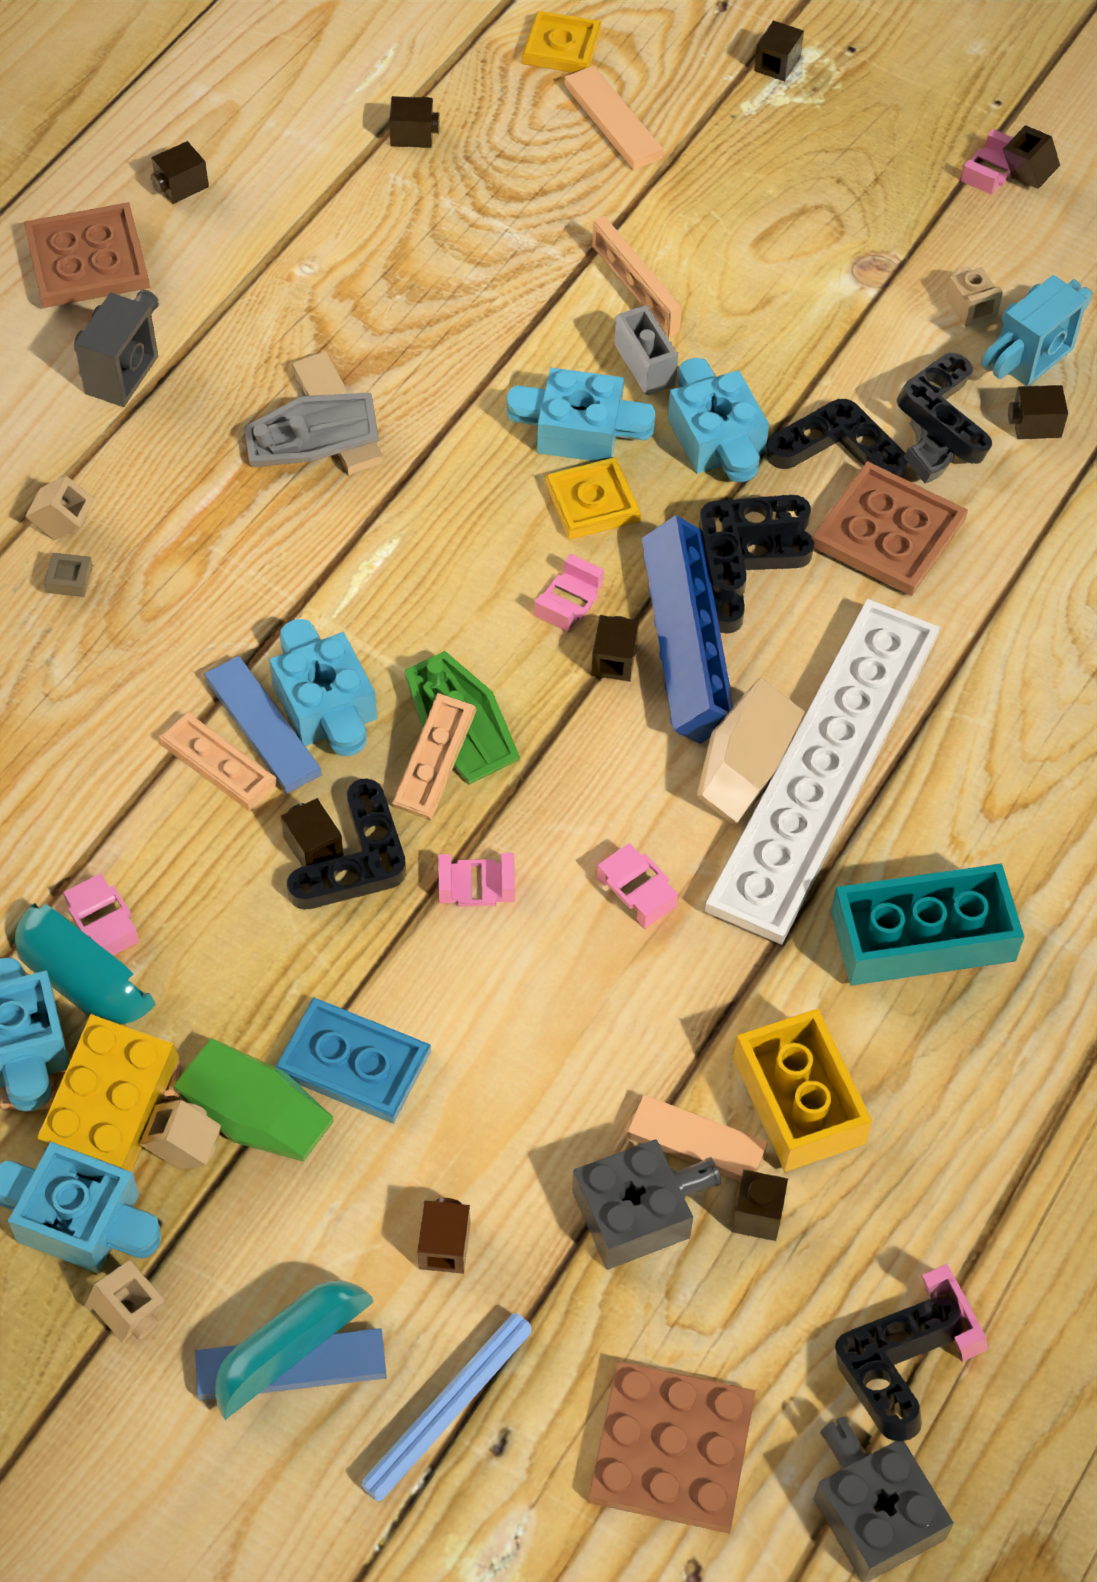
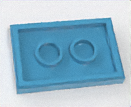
[275,997,431,1124]

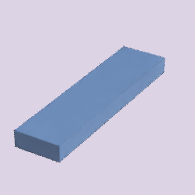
[204,656,321,794]
[195,1328,387,1401]

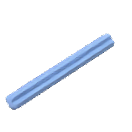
[362,1313,532,1501]

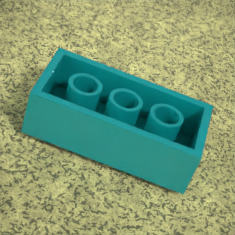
[831,863,1024,986]

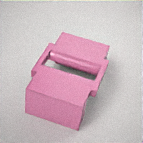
[961,129,1013,195]
[534,554,604,632]
[597,843,678,929]
[438,853,515,907]
[63,873,139,955]
[922,1264,988,1362]

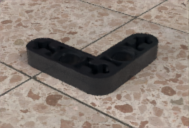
[897,353,992,464]
[767,399,908,478]
[699,495,811,602]
[712,531,814,634]
[287,778,406,910]
[835,1297,962,1441]

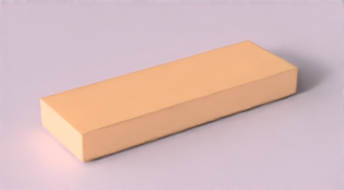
[392,693,477,820]
[159,712,277,811]
[627,1095,768,1182]

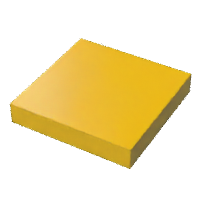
[522,11,602,73]
[544,457,641,540]

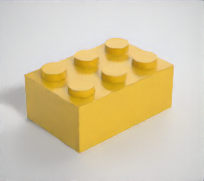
[733,1008,873,1172]
[37,1014,179,1172]

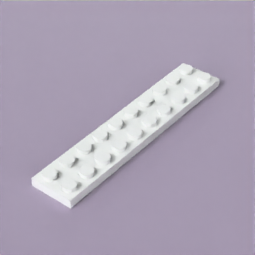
[705,599,940,945]

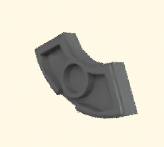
[904,418,954,484]

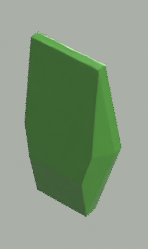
[405,651,520,785]
[173,1038,334,1162]

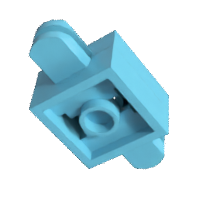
[981,275,1093,386]
[668,358,769,482]
[507,367,655,462]
[269,619,377,756]
[0,958,70,1112]
[0,1142,162,1274]

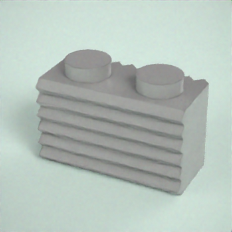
[614,305,679,395]

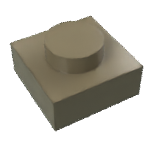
[44,553,93,597]

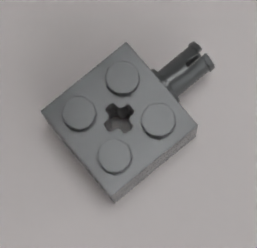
[74,289,159,407]
[572,1139,721,1270]
[814,1417,954,1582]

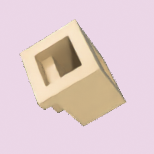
[946,266,1003,326]
[85,1260,165,1342]

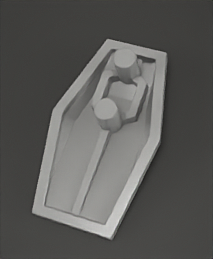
[245,393,379,467]

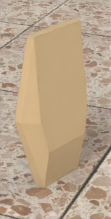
[696,677,805,824]

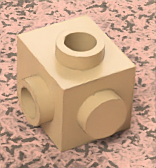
[25,475,95,540]
[139,1099,221,1170]

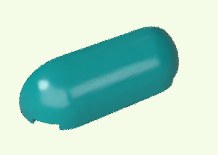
[15,903,155,1025]
[215,1280,373,1420]

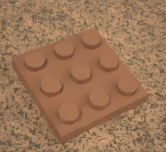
[24,202,150,308]
[811,461,968,596]
[588,1361,756,1534]

